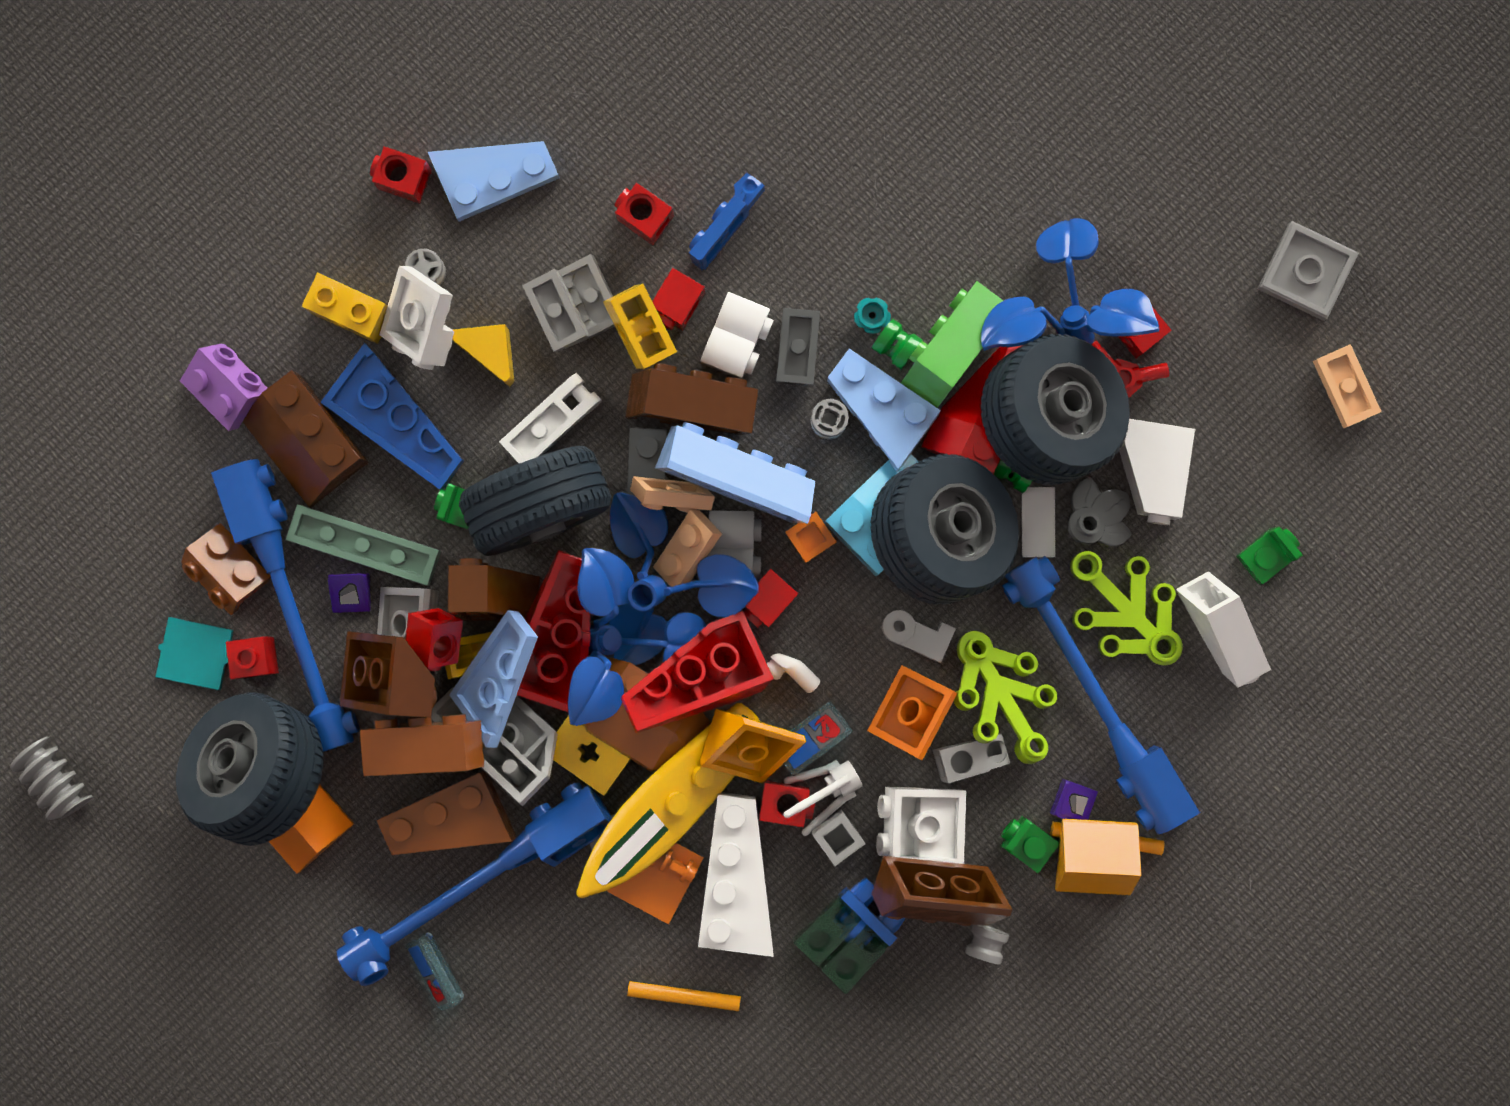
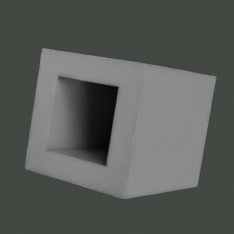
[811,809,866,866]

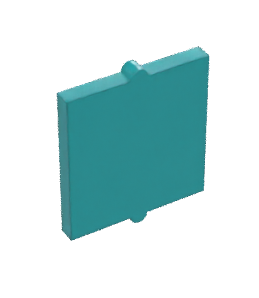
[155,617,234,690]

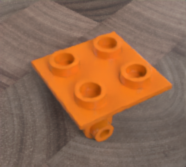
[607,843,704,924]

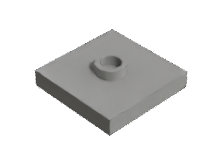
[1257,221,1359,321]

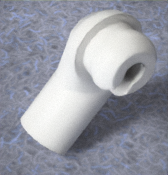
[767,653,820,693]

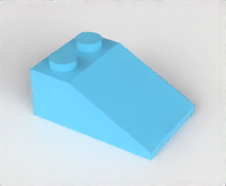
[824,454,919,576]

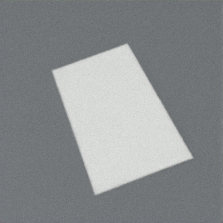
[1022,487,1055,557]

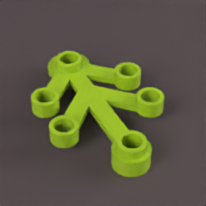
[1070,551,1183,665]
[954,631,1057,764]

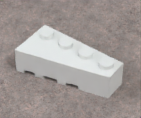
[698,792,774,957]

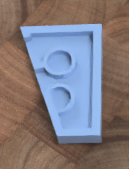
[428,141,560,222]
[827,349,941,473]
[449,610,538,748]

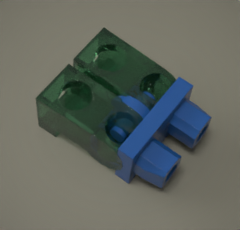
[792,877,905,994]

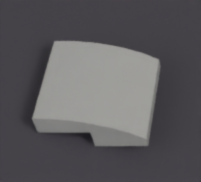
[522,254,615,352]

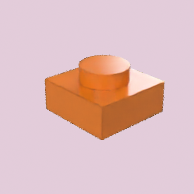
[785,511,837,563]

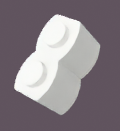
[700,292,774,379]

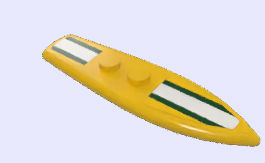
[576,703,761,898]

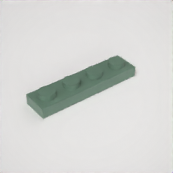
[285,504,441,586]

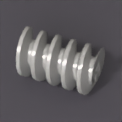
[10,737,93,820]

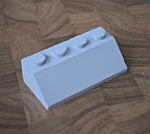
[655,422,815,524]

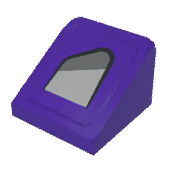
[328,574,371,613]
[1050,778,1098,820]

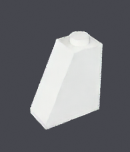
[1119,419,1195,525]
[1176,572,1271,688]

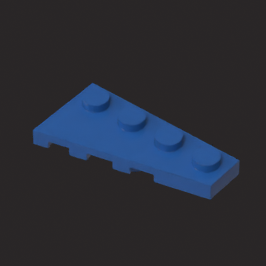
[320,343,464,490]

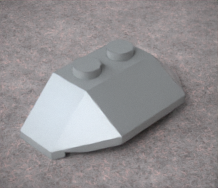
[431,687,558,806]

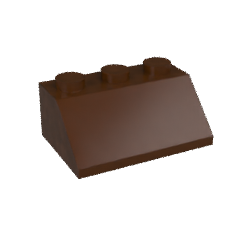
[243,370,369,508]
[340,631,437,717]
[872,856,1013,926]

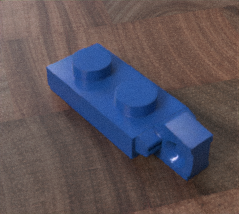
[689,173,765,270]

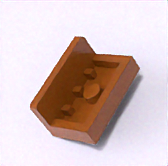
[181,523,271,615]

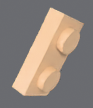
[1313,344,1381,428]
[630,476,715,513]
[653,510,722,591]

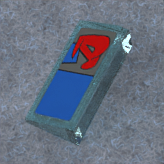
[784,701,853,776]
[406,931,464,1010]

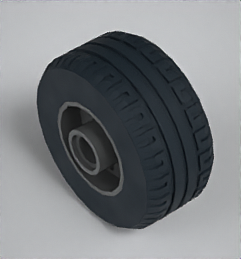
[981,334,1130,485]
[459,446,612,556]
[870,454,1019,605]
[176,692,323,846]

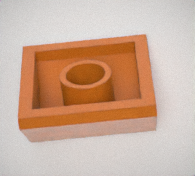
[867,665,957,760]
[269,783,355,874]

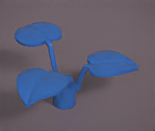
[981,218,1159,351]
[609,492,759,665]
[568,548,707,726]

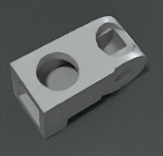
[882,610,956,663]
[932,733,1010,783]

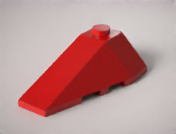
[921,345,1023,474]
[517,550,591,712]
[621,611,774,733]

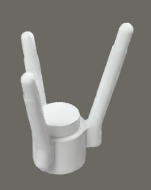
[784,760,863,836]

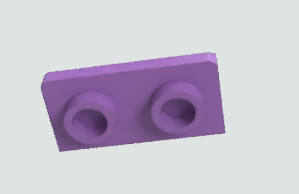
[180,344,267,431]

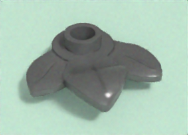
[1068,477,1132,547]

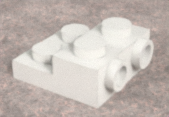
[379,265,454,370]
[876,787,966,864]

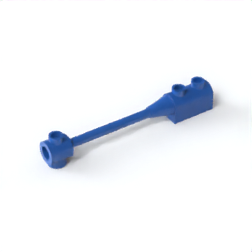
[211,459,360,752]
[1002,556,1200,834]
[337,783,612,986]

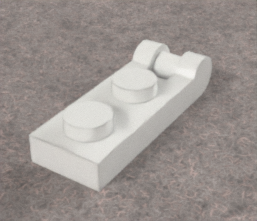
[499,373,602,464]

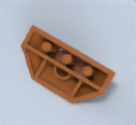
[585,656,711,772]

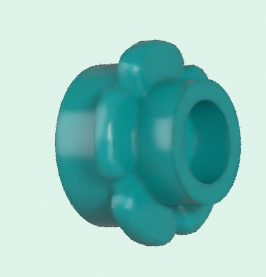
[854,298,891,334]

